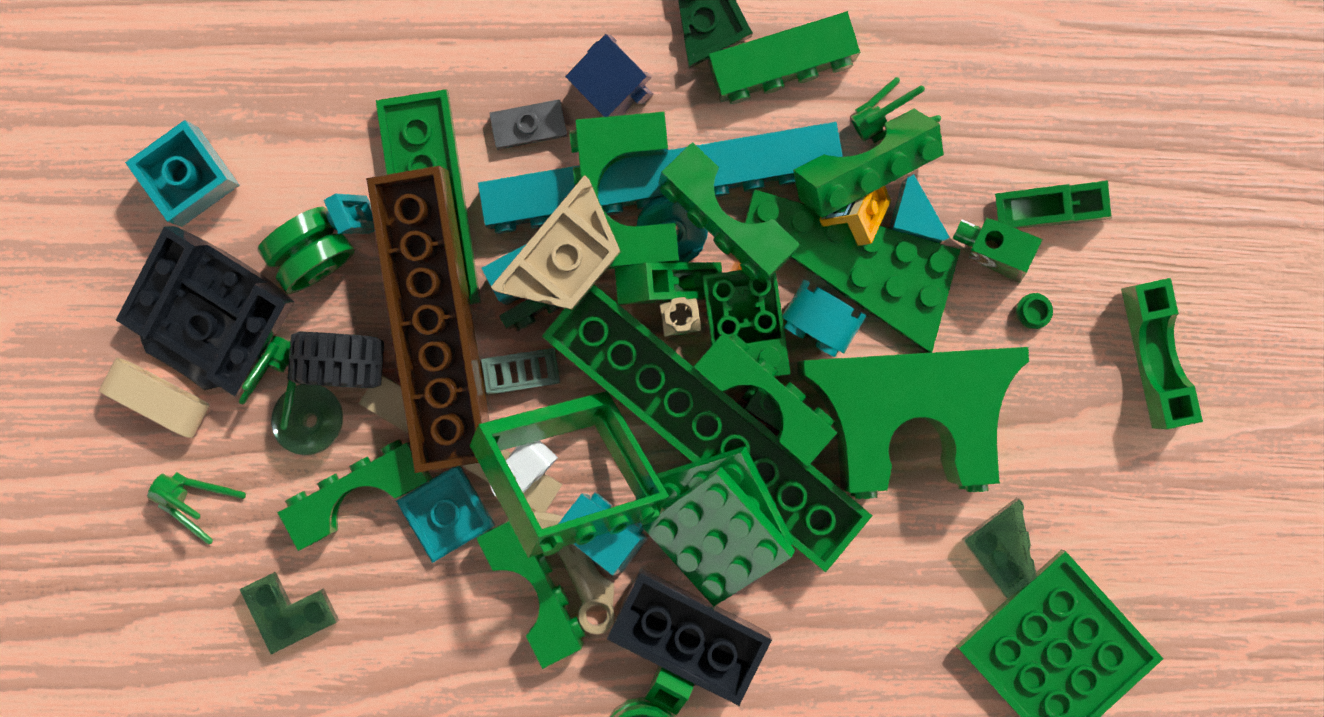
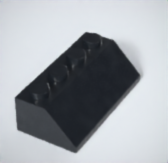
[607,568,772,706]

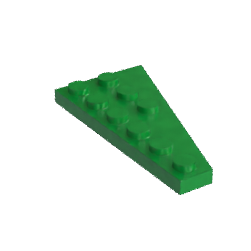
[744,190,960,353]

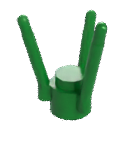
[850,77,941,144]
[239,336,296,430]
[147,472,246,545]

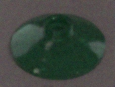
[271,384,343,455]

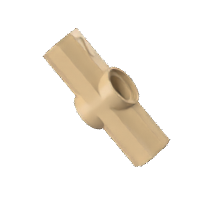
[660,297,701,336]

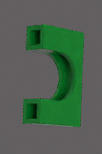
[569,111,679,269]

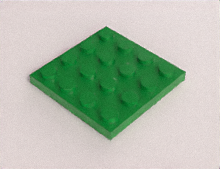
[956,549,1164,717]

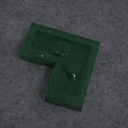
[239,572,339,654]

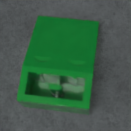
[702,270,791,376]

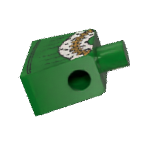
[953,218,1043,283]

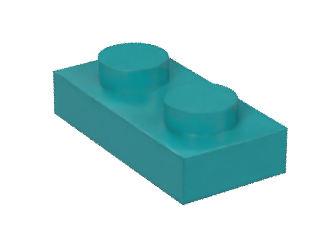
[323,193,375,234]

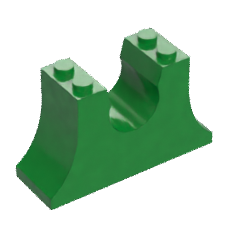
[797,347,1029,499]

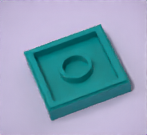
[396,466,495,563]

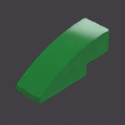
[995,180,1112,229]

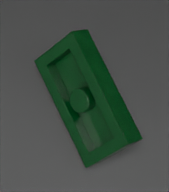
[499,299,562,332]

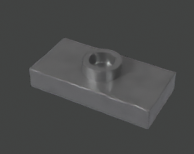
[490,99,567,150]

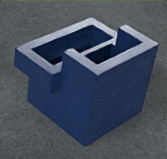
[565,34,654,117]

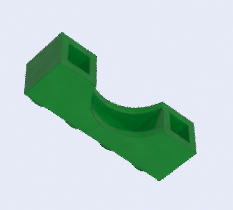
[793,108,944,218]
[658,142,800,284]
[1121,278,1203,430]
[693,333,837,467]
[277,439,433,551]
[476,520,586,669]

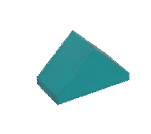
[889,174,950,243]

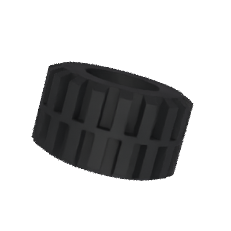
[287,331,384,388]

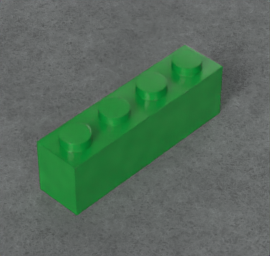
[708,11,861,104]

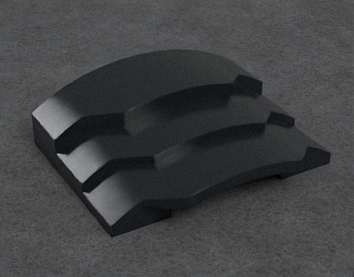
[116,226,294,397]

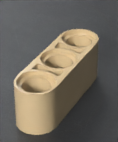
[99,358,210,438]

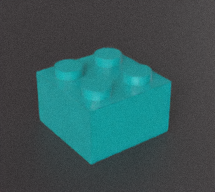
[125,120,240,227]

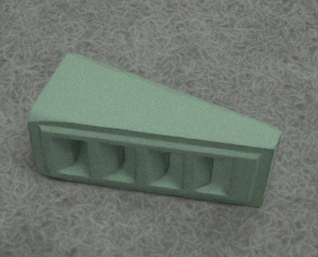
[481,348,560,395]

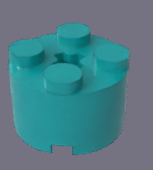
[782,279,867,357]

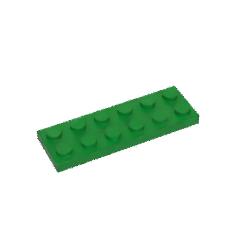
[375,89,481,305]

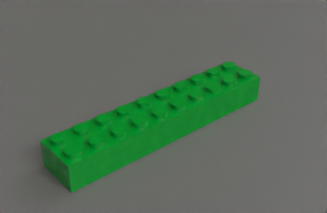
[542,285,873,572]

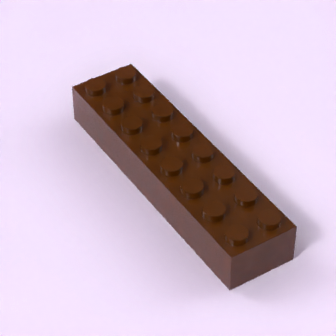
[366,166,490,473]

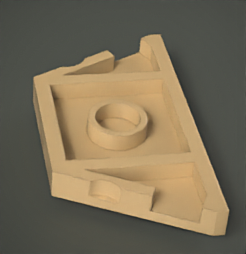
[491,175,620,310]

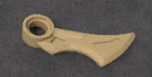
[533,511,615,634]

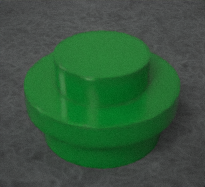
[1016,293,1053,329]

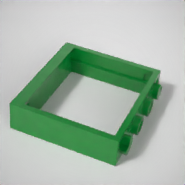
[470,391,669,558]

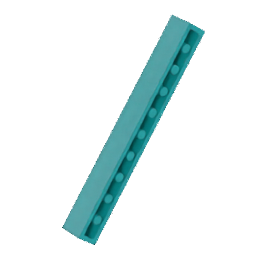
[478,121,843,234]

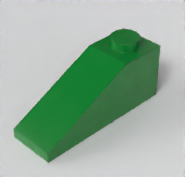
[615,262,722,305]

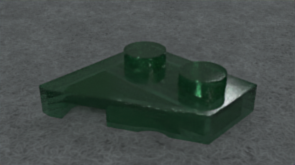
[962,498,1037,599]

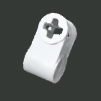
[490,440,558,496]

